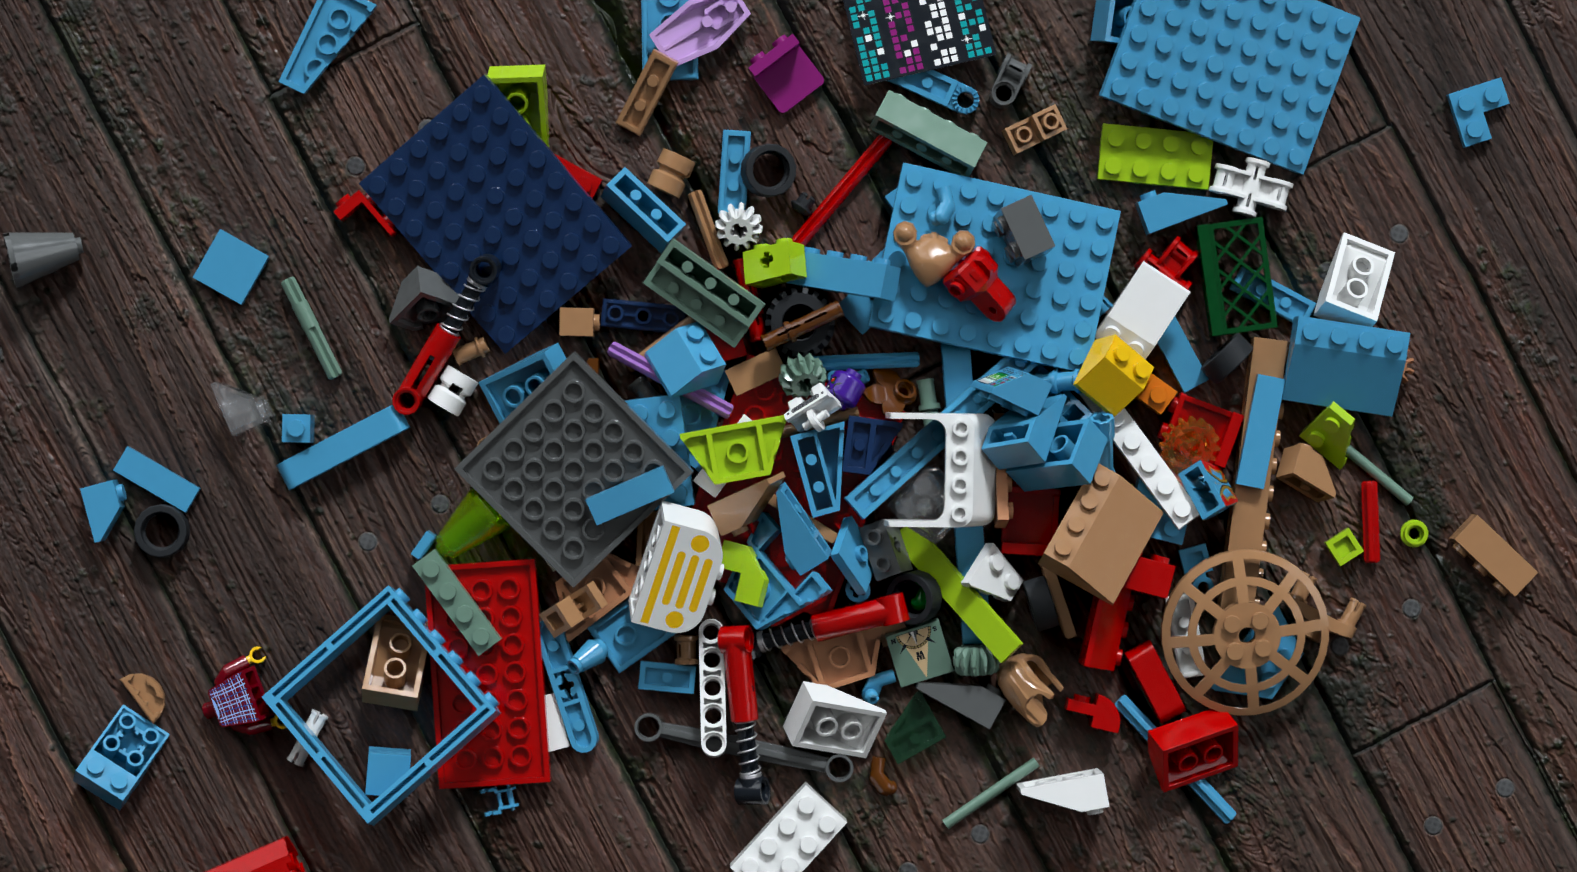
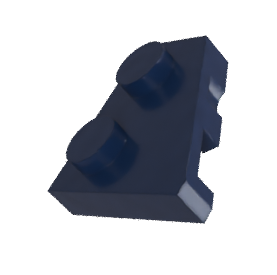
[842,415,903,475]

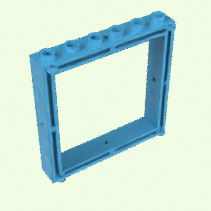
[262,585,501,826]

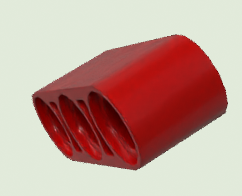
[1124,640,1186,724]

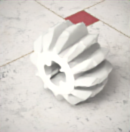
[715,202,763,251]

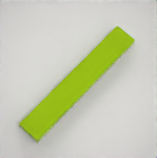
[900,527,1023,663]

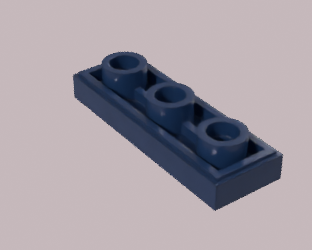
[601,298,686,333]

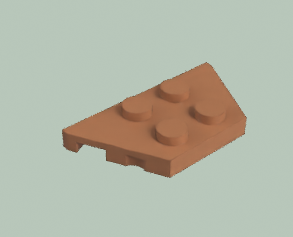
[555,553,639,642]
[781,626,883,688]

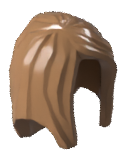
[997,653,1064,727]

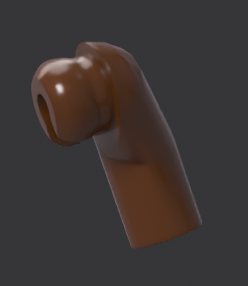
[869,756,897,796]

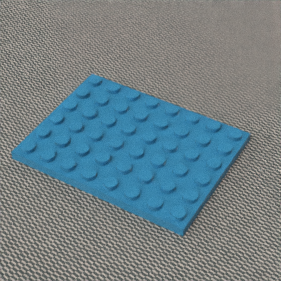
[1099,0,1361,175]
[868,162,1121,372]

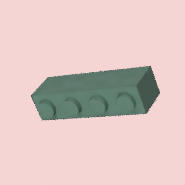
[869,90,988,177]

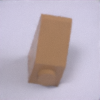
[1276,443,1336,502]

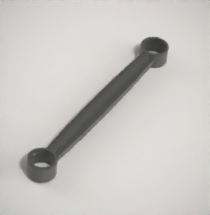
[634,713,853,782]

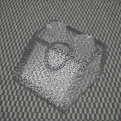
[887,465,952,544]

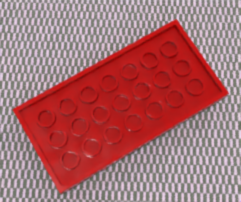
[425,558,551,789]

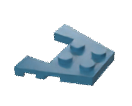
[724,512,833,630]

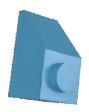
[80,479,127,543]

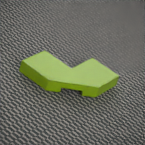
[722,540,769,608]

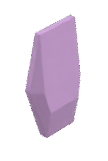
[649,0,751,66]

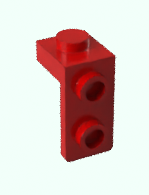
[333,190,398,237]

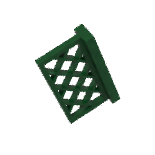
[1194,217,1278,337]

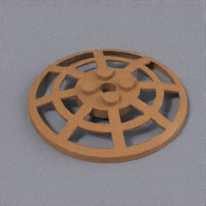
[1161,549,1329,715]

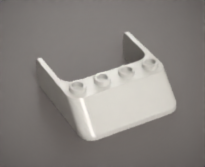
[884,412,996,528]

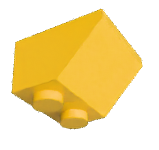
[1073,334,1154,417]

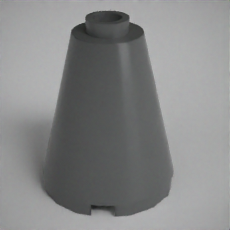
[3,232,84,288]

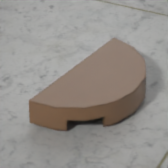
[120,673,165,724]

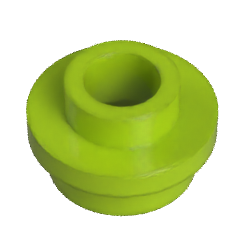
[1400,520,1428,547]

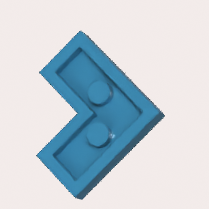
[1446,77,1510,148]

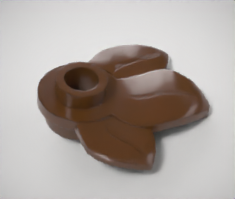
[863,368,917,415]

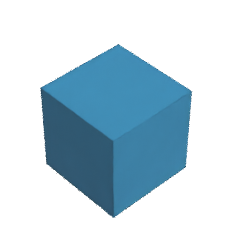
[365,746,411,798]

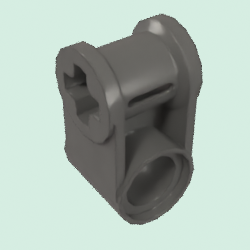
[989,53,1032,109]

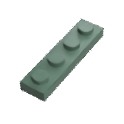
[412,549,502,656]

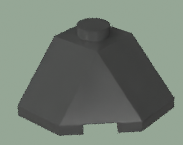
[389,266,459,331]

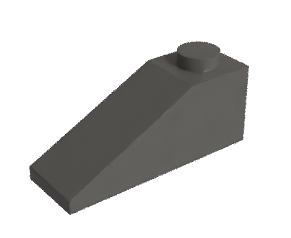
[915,682,1006,729]

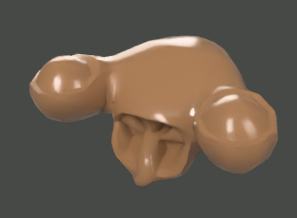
[893,221,976,288]

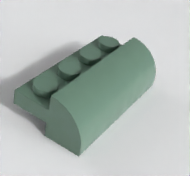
[643,238,766,348]

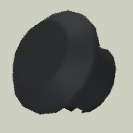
[791,192,815,216]

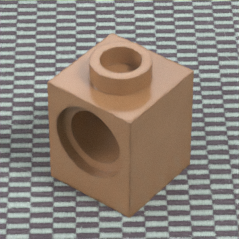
[559,308,600,337]

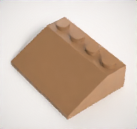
[1038,463,1164,605]

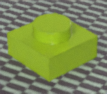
[1324,528,1364,566]

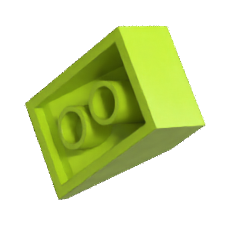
[487,65,549,147]

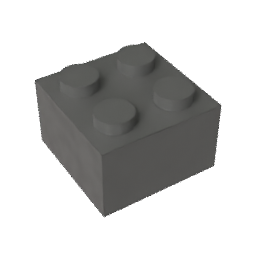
[992,195,1055,268]

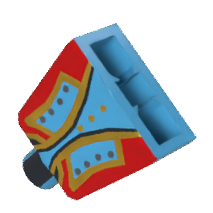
[1178,460,1238,520]

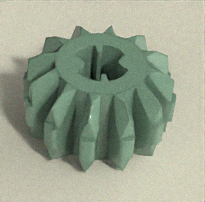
[779,352,827,400]
[953,644,1000,676]

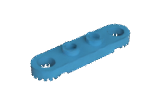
[887,70,979,115]

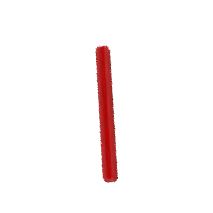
[792,134,892,247]

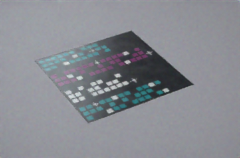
[843,0,997,86]

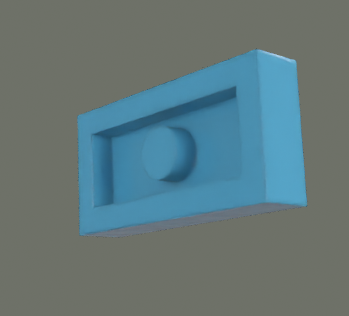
[638,660,696,694]

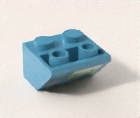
[971,367,1053,417]

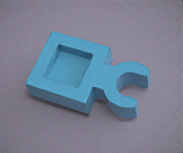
[1177,543,1214,590]

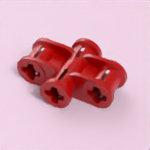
[1134,235,1199,290]

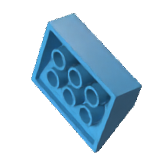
[1282,316,1410,417]

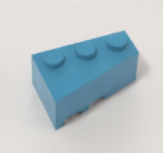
[790,421,845,518]

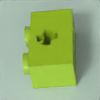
[743,238,807,289]

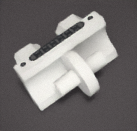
[784,383,842,433]

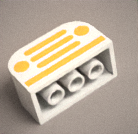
[628,500,724,633]

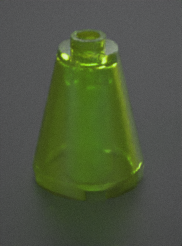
[436,487,511,558]

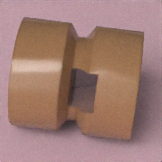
[647,148,696,199]

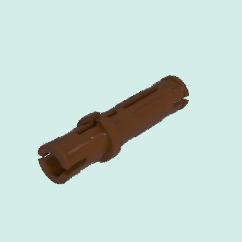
[761,300,844,352]

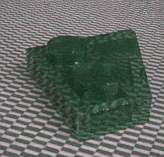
[884,690,946,764]

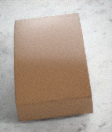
[1002,104,1067,155]

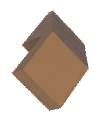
[539,581,608,638]

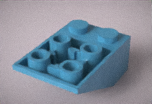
[982,394,1067,470]
[73,705,170,810]

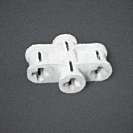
[1209,157,1294,218]

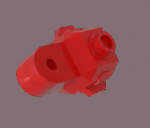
[943,246,1016,322]

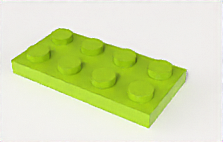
[1097,123,1213,190]

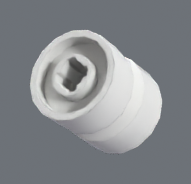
[428,365,478,416]

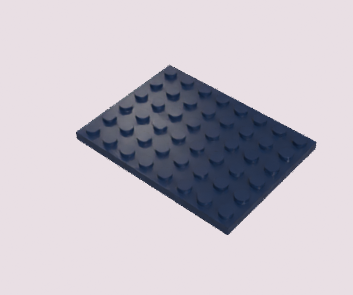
[359,74,632,354]

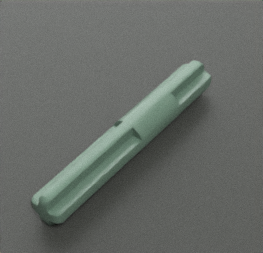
[281,277,342,380]

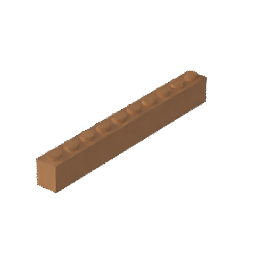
[1217,337,1289,609]

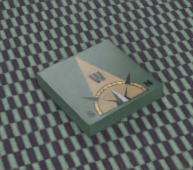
[885,618,954,687]

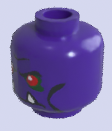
[825,368,865,411]

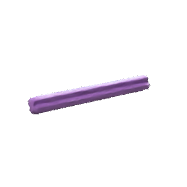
[607,342,734,419]

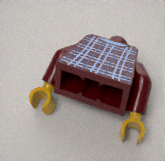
[202,647,287,735]

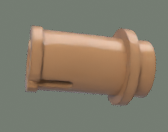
[453,336,490,366]

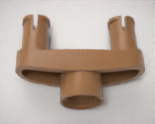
[1283,571,1367,643]

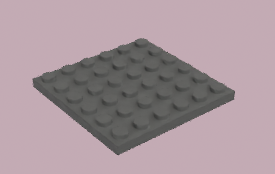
[455,351,694,588]

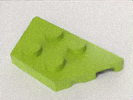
[679,415,786,485]

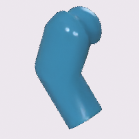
[929,185,955,226]
[862,669,896,705]

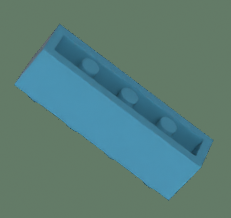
[786,247,901,302]

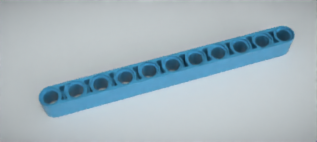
[941,343,989,645]

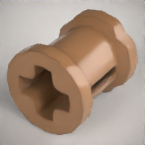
[674,635,699,665]

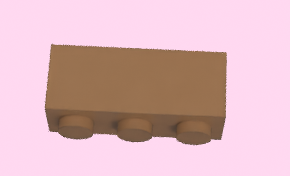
[1449,514,1538,597]

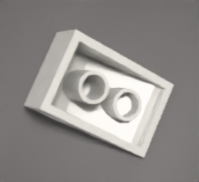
[1314,232,1395,327]
[1095,261,1190,360]
[783,681,887,758]
[1016,768,1109,815]

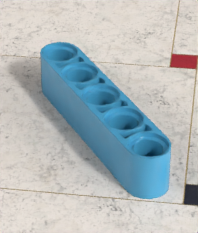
[276,405,410,490]

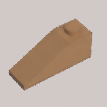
[707,472,785,537]

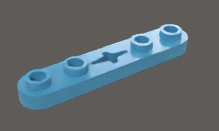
[540,621,599,753]

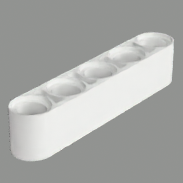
[699,619,727,758]

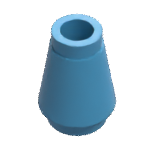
[567,638,608,675]

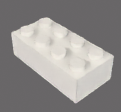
[730,781,847,872]

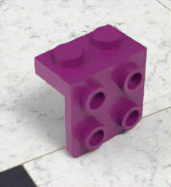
[748,34,824,113]

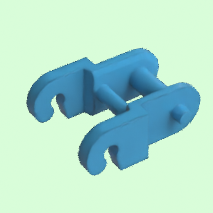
[479,785,519,817]

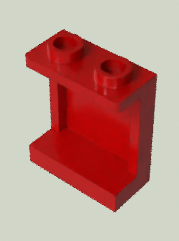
[1157,392,1244,468]
[1000,481,1061,556]

